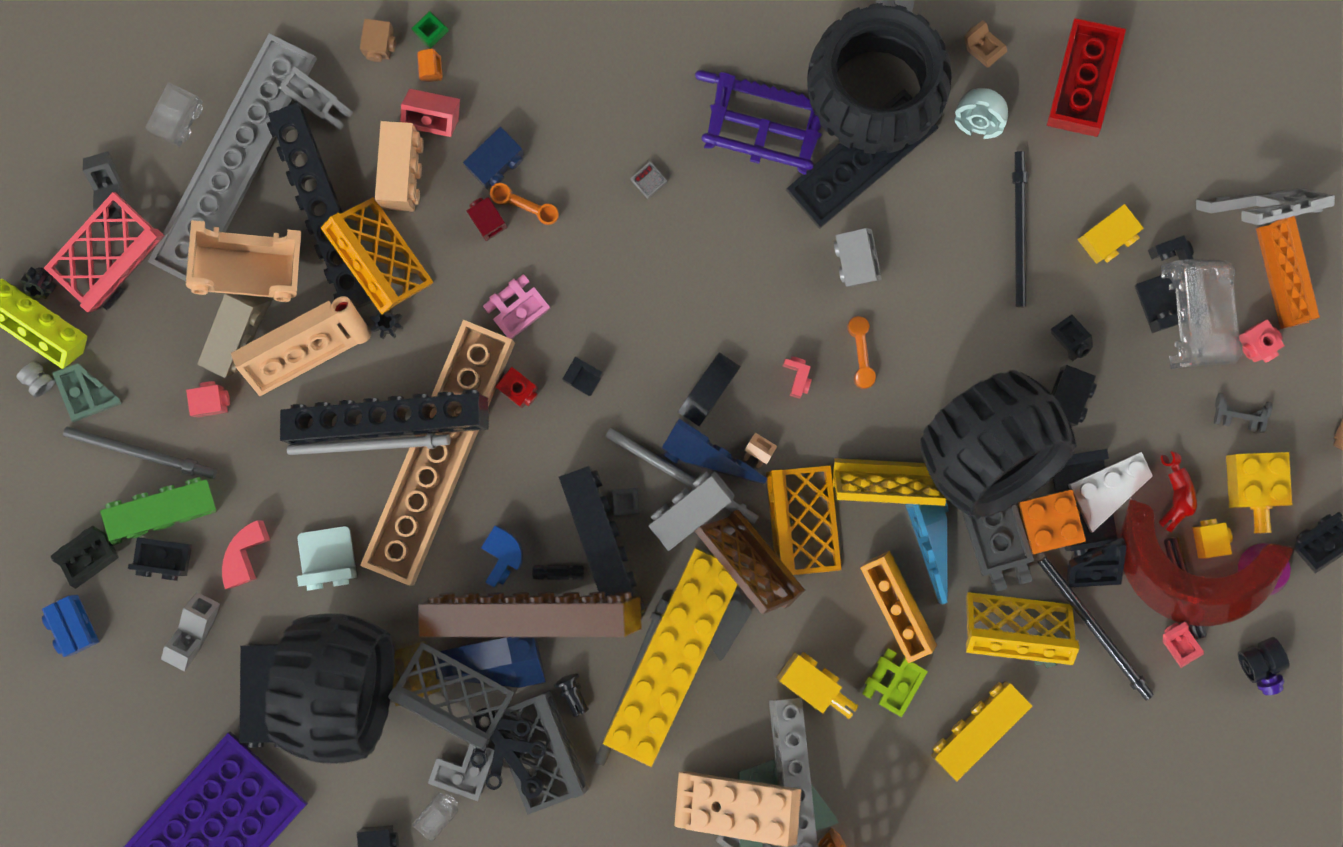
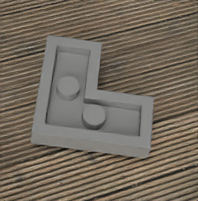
[428,744,494,801]

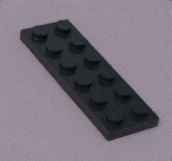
[786,89,939,229]

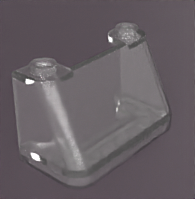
[1161,259,1243,369]

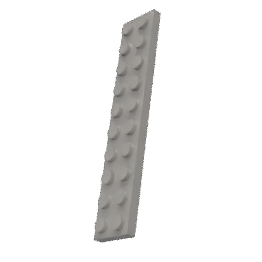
[148,33,317,281]

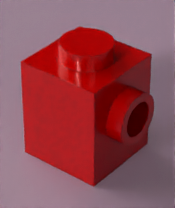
[495,367,538,408]

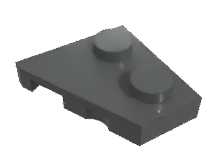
[710,589,752,661]

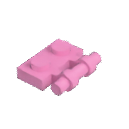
[483,274,551,339]

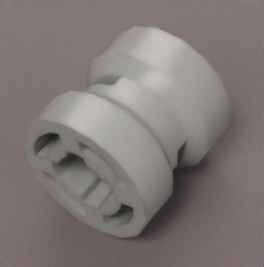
[16,361,55,398]

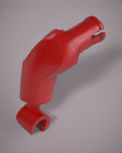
[1159,451,1197,532]

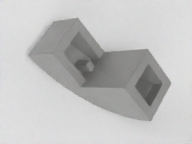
[161,592,220,671]

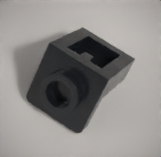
[1148,236,1194,265]
[1051,314,1093,361]

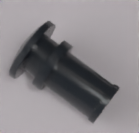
[554,673,589,717]

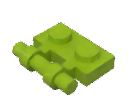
[862,648,928,718]

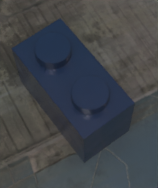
[463,126,524,189]

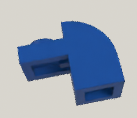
[481,525,523,587]

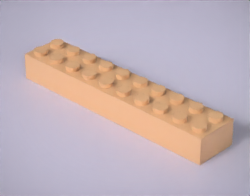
[360,320,515,586]

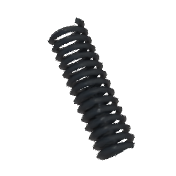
[103,287,125,311]

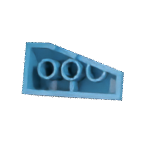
[905,503,949,604]

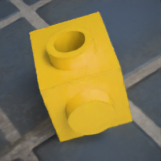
[1192,518,1233,558]

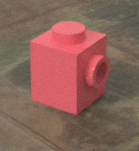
[186,381,230,418]

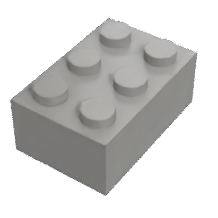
[649,471,735,551]

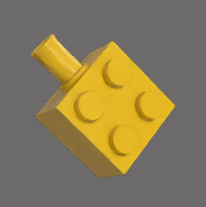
[1226,452,1292,533]
[776,652,859,719]

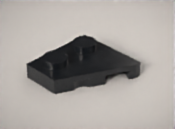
[1067,539,1127,588]

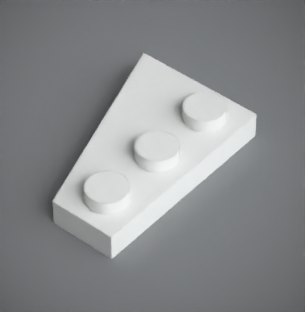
[1068,452,1153,533]

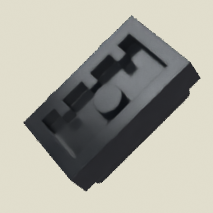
[1135,268,1210,334]

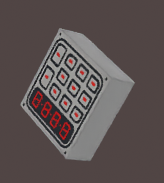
[631,162,667,199]

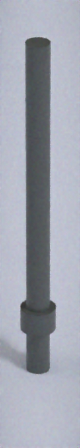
[63,426,217,479]

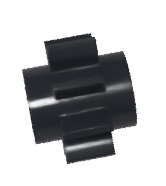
[20,267,57,299]
[370,308,403,339]

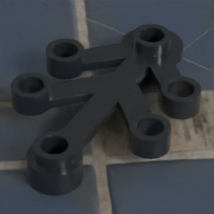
[470,708,546,798]

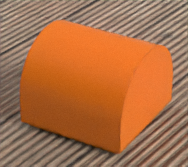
[417,49,443,82]

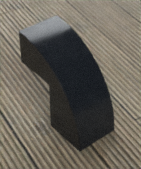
[678,352,741,427]

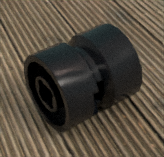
[1237,637,1290,683]

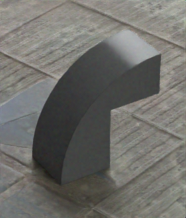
[83,151,129,228]

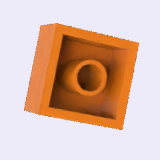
[1018,490,1086,554]

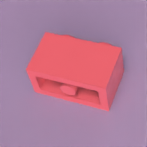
[400,88,460,137]

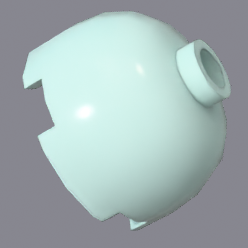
[955,88,1008,139]

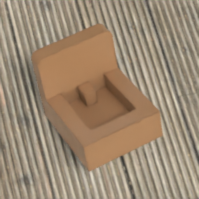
[964,20,1007,68]

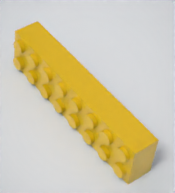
[603,547,738,767]

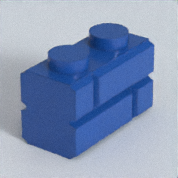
[42,595,99,657]

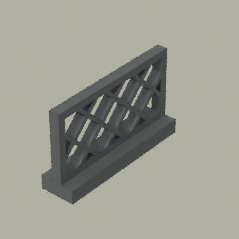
[388,642,515,751]
[496,690,589,815]

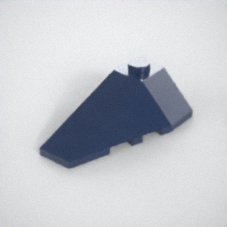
[662,419,767,484]
[432,637,546,688]

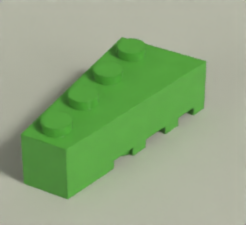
[100,477,216,545]

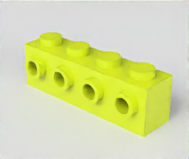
[0,279,88,369]

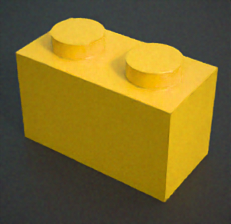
[1077,204,1144,264]

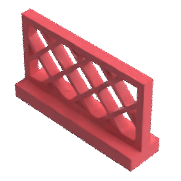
[44,192,165,313]

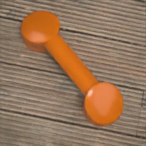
[490,183,559,225]
[847,316,876,389]

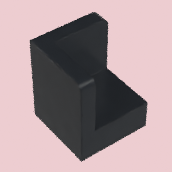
[562,356,604,396]

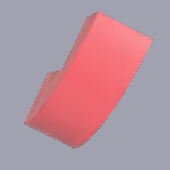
[222,520,270,589]

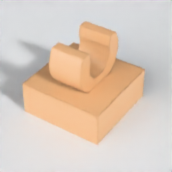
[744,433,777,468]

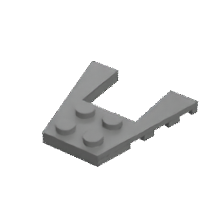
[1196,188,1335,225]

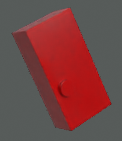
[1046,18,1126,137]

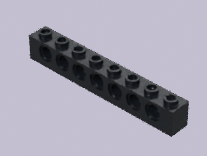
[267,103,373,309]
[280,390,489,445]

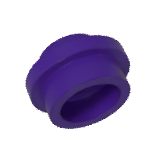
[1256,672,1284,695]

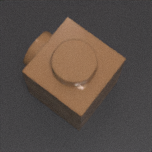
[360,19,396,62]

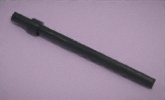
[1012,151,1028,308]

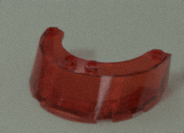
[1120,497,1293,626]

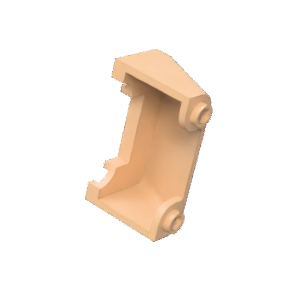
[186,220,301,302]

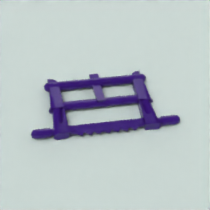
[695,70,822,175]

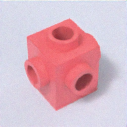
[1237,319,1285,363]

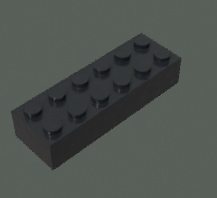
[559,466,646,619]

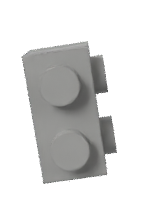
[834,228,882,287]

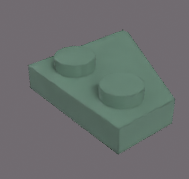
[52,363,122,422]

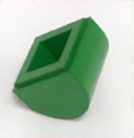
[411,11,449,49]

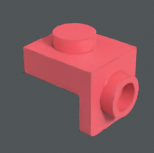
[783,356,812,399]
[1163,622,1204,668]

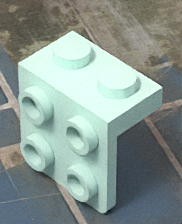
[297,526,357,591]

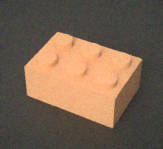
[375,121,424,212]

